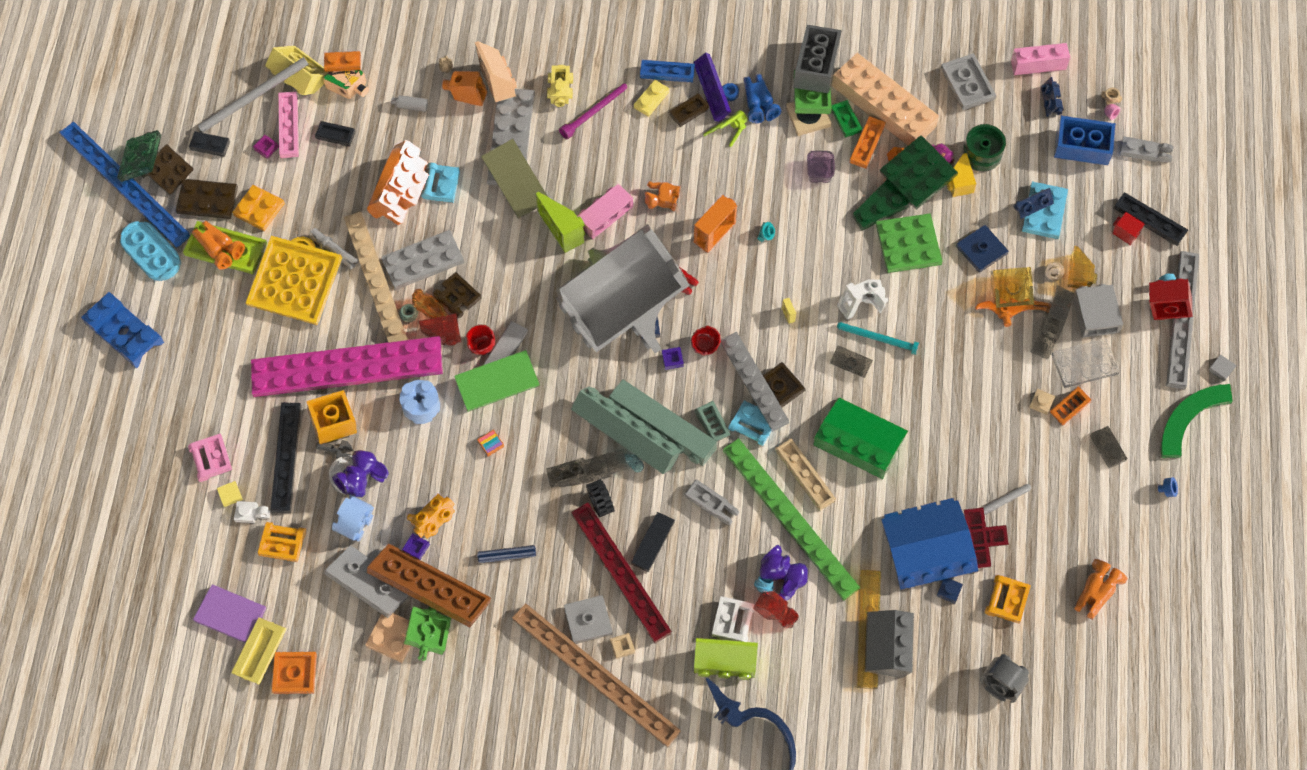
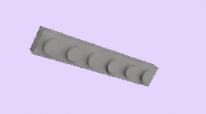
[721,332,789,432]

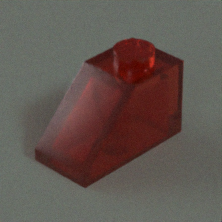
[419,314,462,346]

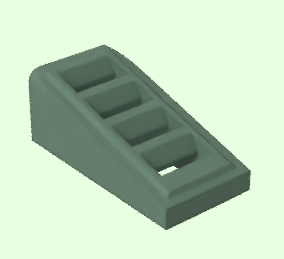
[695,401,731,441]

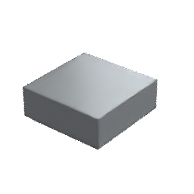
[1209,355,1237,381]

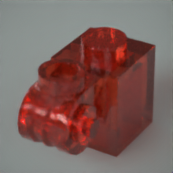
[753,591,799,628]

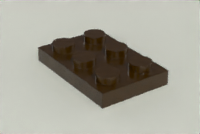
[175,179,238,219]

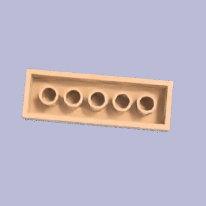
[832,53,939,145]

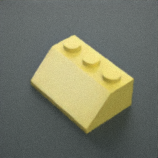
[265,46,328,95]

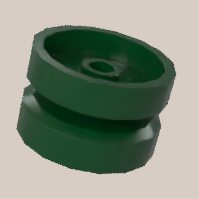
[962,124,1006,171]

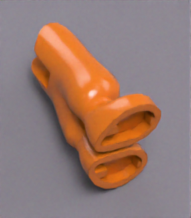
[191,220,245,270]
[1074,559,1128,620]

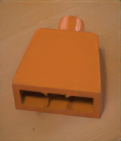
[442,71,487,106]

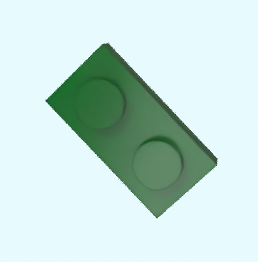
[831,100,862,138]

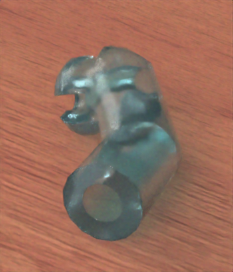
[618,454,644,473]

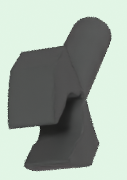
[316,440,353,459]

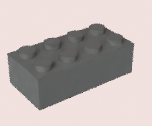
[793,25,842,93]

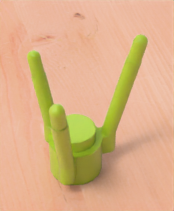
[703,110,748,147]

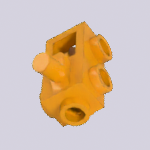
[407,494,455,539]

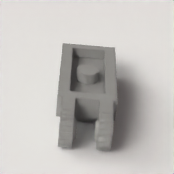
[1120,136,1174,162]
[684,480,740,526]

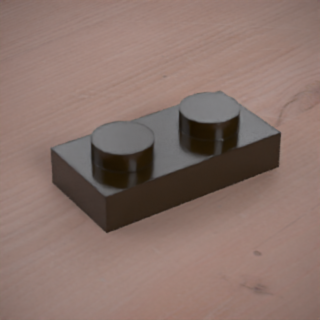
[670,93,709,127]

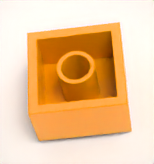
[306,390,357,444]

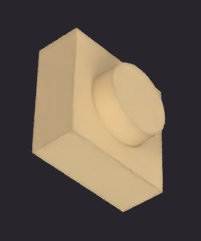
[1029,389,1055,415]

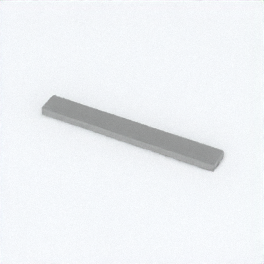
[1166,251,1199,390]

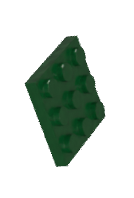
[880,135,958,210]

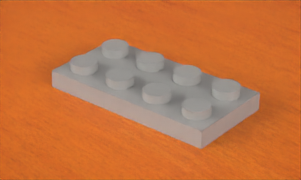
[381,230,464,290]

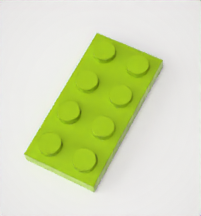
[183,221,267,275]

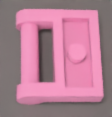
[188,433,233,482]

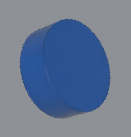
[722,83,739,101]

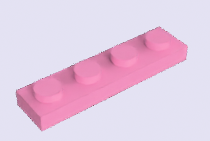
[278,92,299,158]

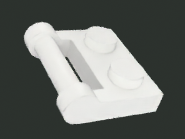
[712,596,756,642]

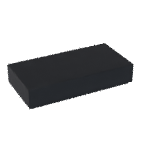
[315,121,356,147]

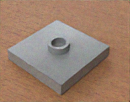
[564,595,613,644]

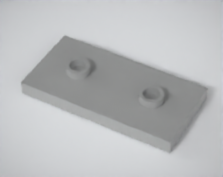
[325,545,409,618]

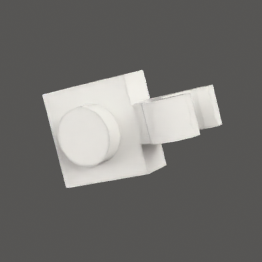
[234,501,271,523]

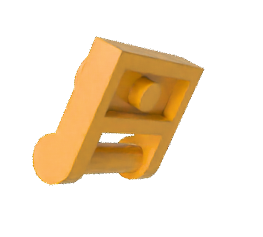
[258,522,306,562]
[985,575,1031,624]

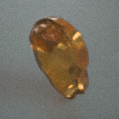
[412,289,448,322]

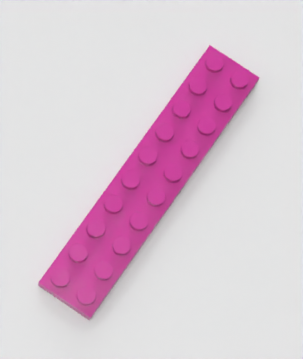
[251,336,443,397]

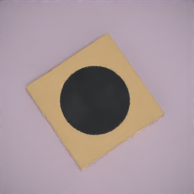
[785,101,832,136]

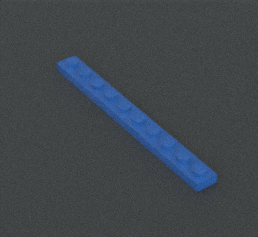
[59,121,190,248]

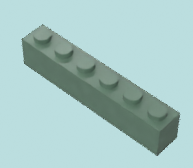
[609,379,717,466]
[571,386,681,474]

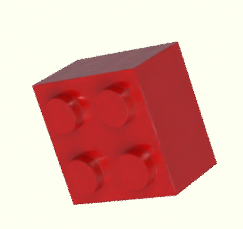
[1149,278,1193,320]

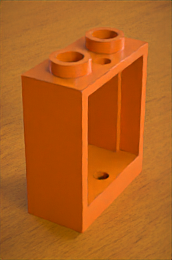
[694,195,737,253]

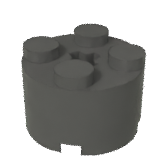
[980,654,1029,703]

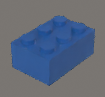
[1054,115,1116,166]

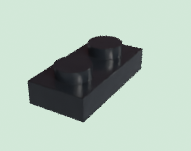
[189,131,230,157]

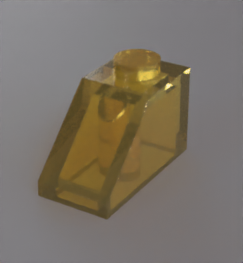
[1067,246,1097,289]

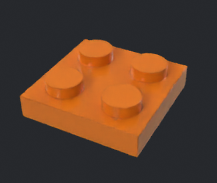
[272,652,317,694]

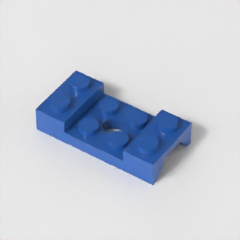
[81,292,164,368]

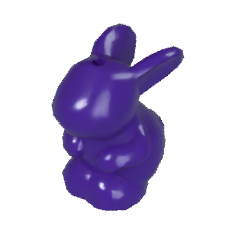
[332,450,389,498]
[759,545,808,602]

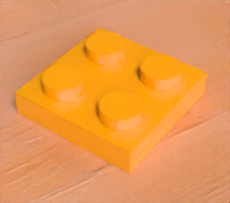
[232,185,285,231]

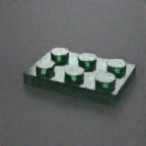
[117,130,162,182]

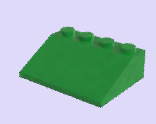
[813,397,908,480]

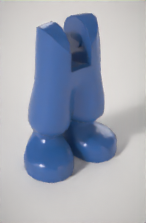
[743,74,781,124]

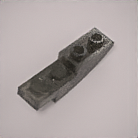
[1030,285,1075,359]
[546,449,628,488]

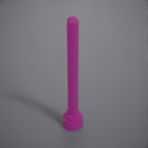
[559,83,627,140]

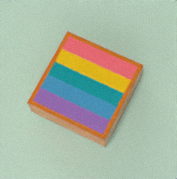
[477,429,504,457]

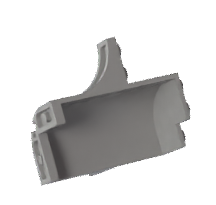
[556,224,690,353]

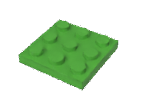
[876,213,943,273]

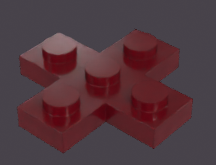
[963,507,1009,569]

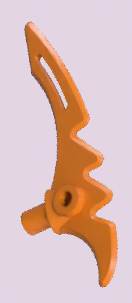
[975,299,1068,327]

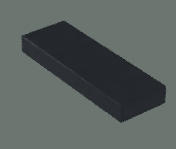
[631,512,675,572]

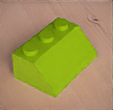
[694,638,758,680]

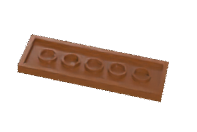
[366,543,491,628]

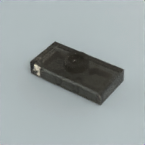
[830,345,873,378]

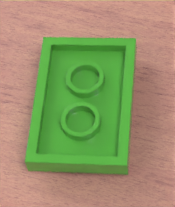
[793,70,832,114]

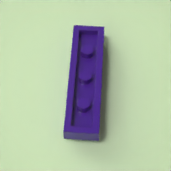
[693,52,731,122]

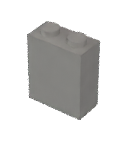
[1072,284,1123,338]

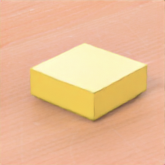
[781,298,796,324]
[217,481,243,507]

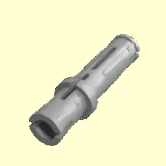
[308,228,358,269]

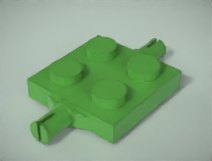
[404,606,451,661]

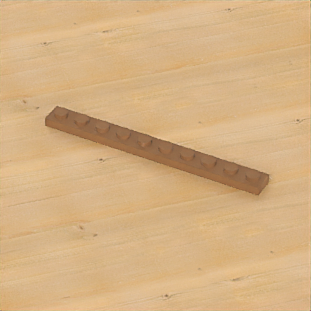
[512,603,681,748]

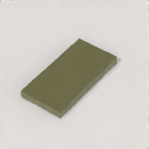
[481,139,548,219]

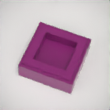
[253,135,279,159]

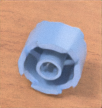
[400,380,440,424]
[332,495,374,542]

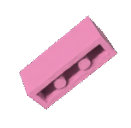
[1011,43,1070,75]
[577,184,633,239]

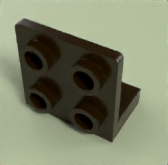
[138,144,194,195]

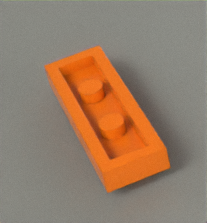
[850,116,886,169]

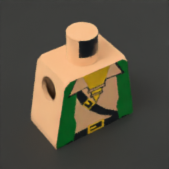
[323,70,369,99]

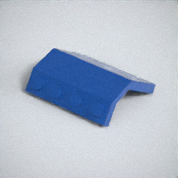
[881,498,978,590]

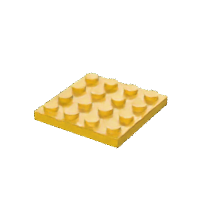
[246,236,342,325]

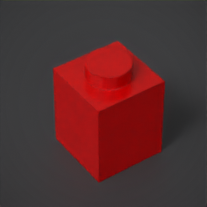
[1112,212,1145,246]

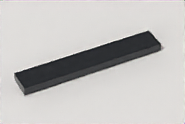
[270,402,302,513]

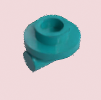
[757,222,775,242]

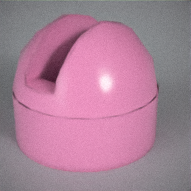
[1104,104,1120,120]

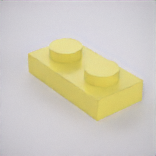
[634,80,669,117]

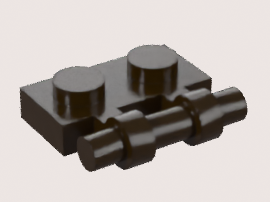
[433,272,482,318]

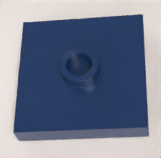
[956,225,1009,273]

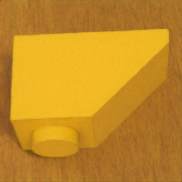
[947,153,976,197]

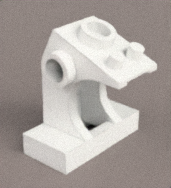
[837,279,888,320]

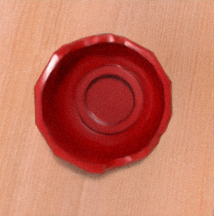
[466,324,495,355]
[691,325,721,356]

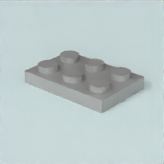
[941,53,996,110]

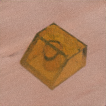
[990,267,1034,308]

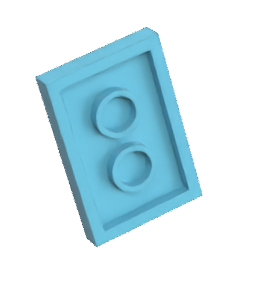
[1022,181,1068,239]

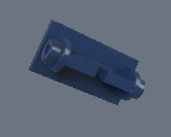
[1041,77,1064,117]
[1013,188,1054,219]

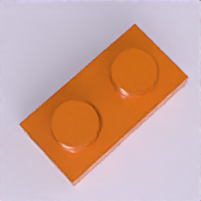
[324,51,361,72]

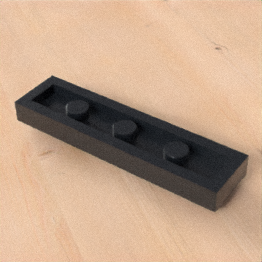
[1113,192,1188,247]

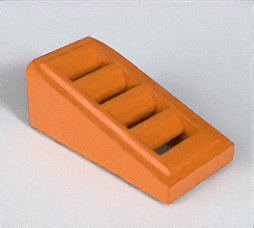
[1049,386,1092,426]

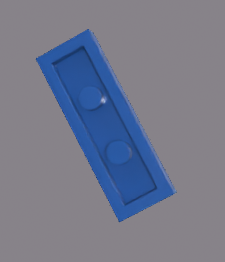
[640,60,695,83]

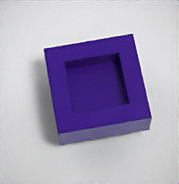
[662,347,684,370]
[402,533,430,560]

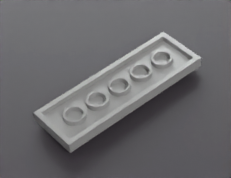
[487,89,535,185]

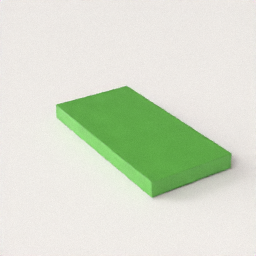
[454,350,540,412]

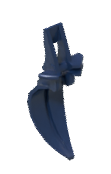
[706,678,796,770]

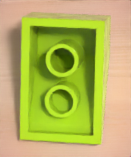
[535,192,585,253]

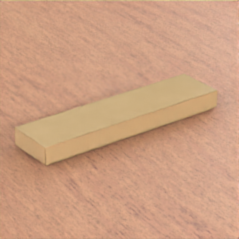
[775,438,836,511]

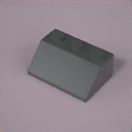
[865,610,914,678]

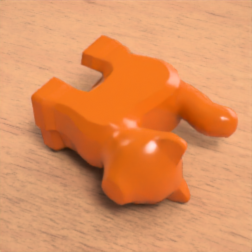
[644,181,680,212]

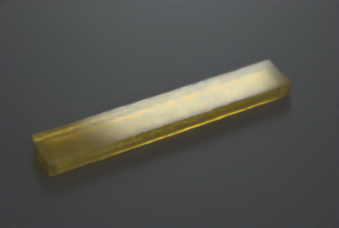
[857,570,881,689]

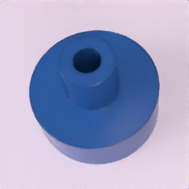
[1158,477,1178,498]

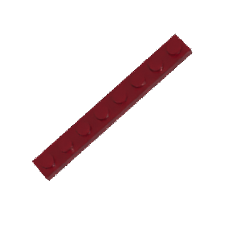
[571,503,672,644]

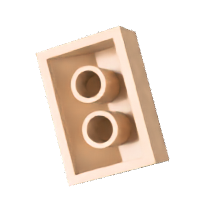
[475,41,517,102]

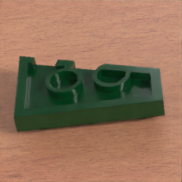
[852,179,909,231]

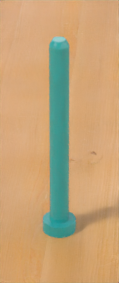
[837,322,919,355]

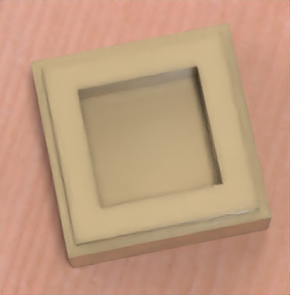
[610,633,635,659]

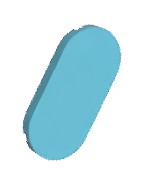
[120,221,181,281]

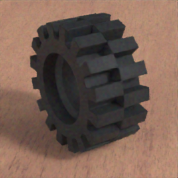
[586,479,615,517]

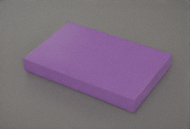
[193,584,267,643]

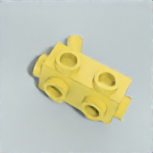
[547,65,573,107]

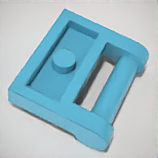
[421,163,460,203]
[728,400,771,446]

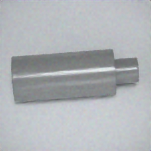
[391,95,428,112]

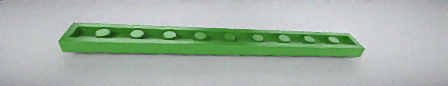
[723,438,860,601]

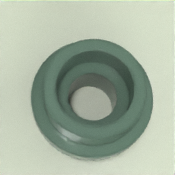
[400,304,419,322]

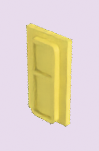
[231,617,286,684]

